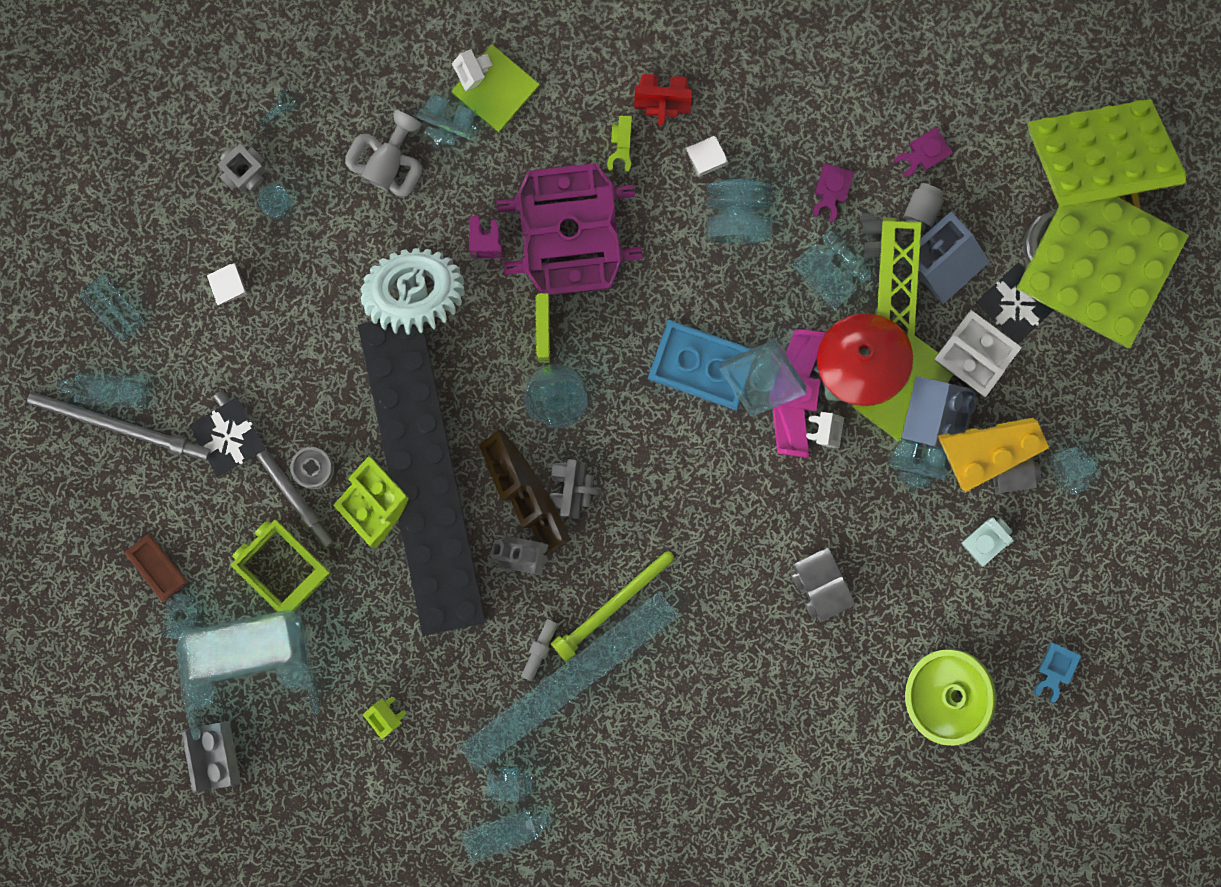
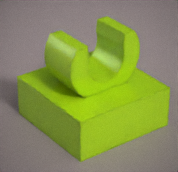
[362,697,406,739]

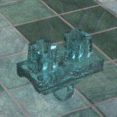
[416,94,476,150]
[888,438,948,493]

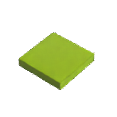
[451,44,540,133]
[536,293,550,363]

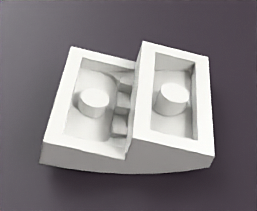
[934,310,1022,397]

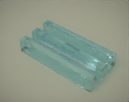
[79,274,145,342]

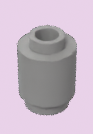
[903,183,944,232]

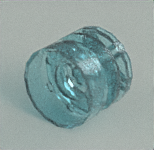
[707,179,772,243]

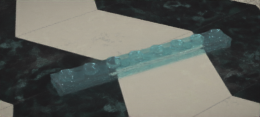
[458,591,679,772]

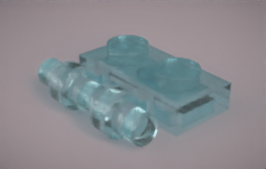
[791,229,873,311]

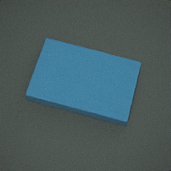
[647,320,757,410]

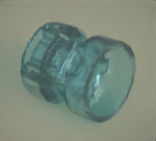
[258,185,292,220]

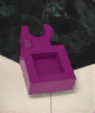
[893,127,953,178]
[813,163,854,223]

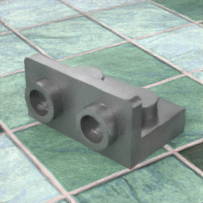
[182,721,241,793]

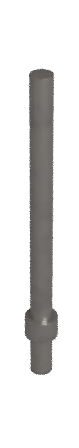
[213,390,334,549]
[27,392,211,461]

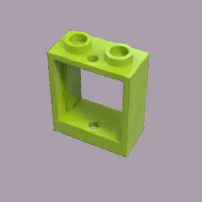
[231,520,332,619]

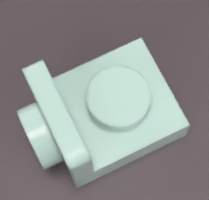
[961,517,1014,567]

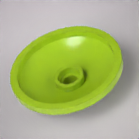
[905,649,996,746]

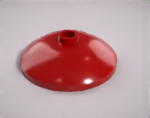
[817,313,913,406]

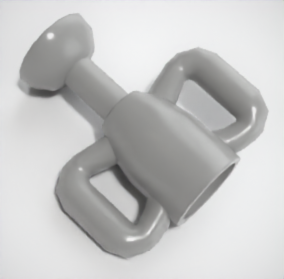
[345,110,422,196]

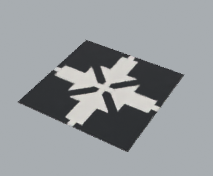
[976,262,1054,344]
[189,397,266,478]

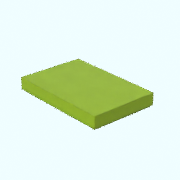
[851,331,954,444]

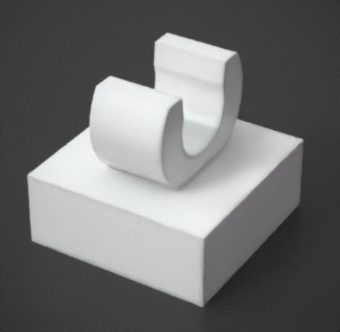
[452,49,493,91]
[806,412,844,448]

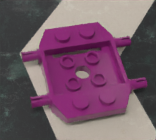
[496,163,643,296]

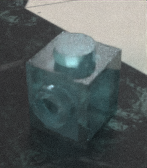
[1048,444,1097,495]

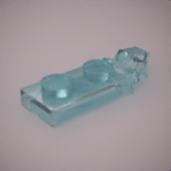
[57,373,149,409]
[460,811,551,863]

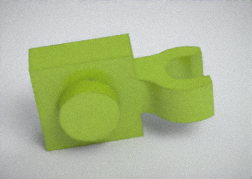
[607,116,632,173]

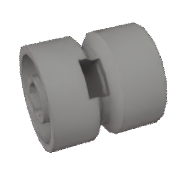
[290,447,335,490]

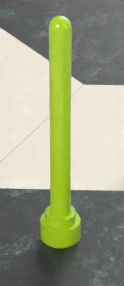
[550,551,674,663]

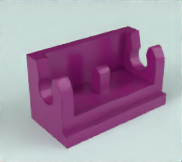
[469,216,503,259]

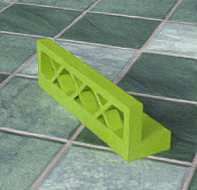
[877,217,921,349]

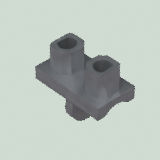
[549,459,601,519]
[491,536,548,576]

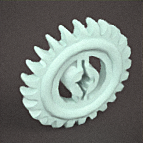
[360,248,465,335]

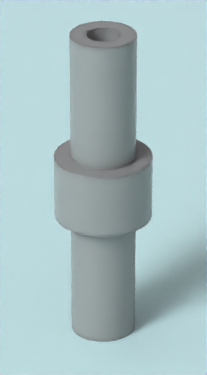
[521,619,558,681]

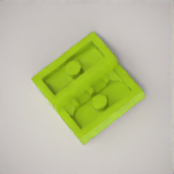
[333,456,409,549]

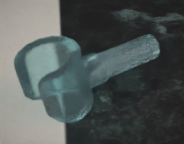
[258,89,296,127]

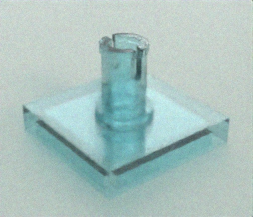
[719,339,807,417]

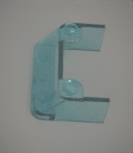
[176,611,320,741]

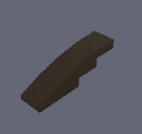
[479,430,571,555]

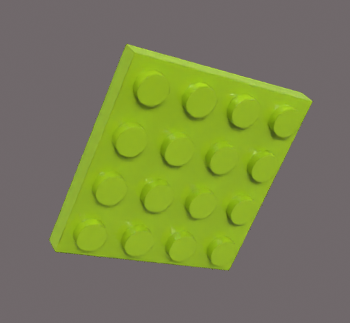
[1028,99,1186,207]
[1016,196,1189,349]

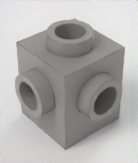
[217,143,266,193]

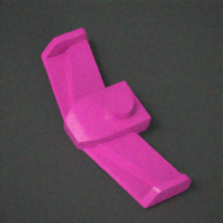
[770,329,826,458]

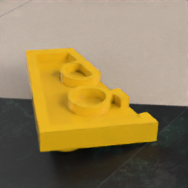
[938,418,1049,492]

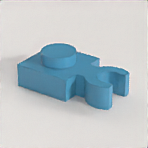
[1034,643,1081,703]

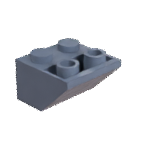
[901,212,990,304]
[901,376,977,448]

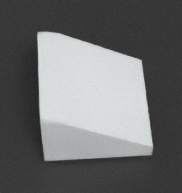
[686,136,728,177]
[207,263,248,305]

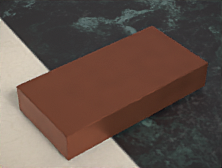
[124,533,189,602]

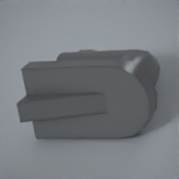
[861,213,905,260]

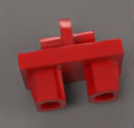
[634,74,692,125]

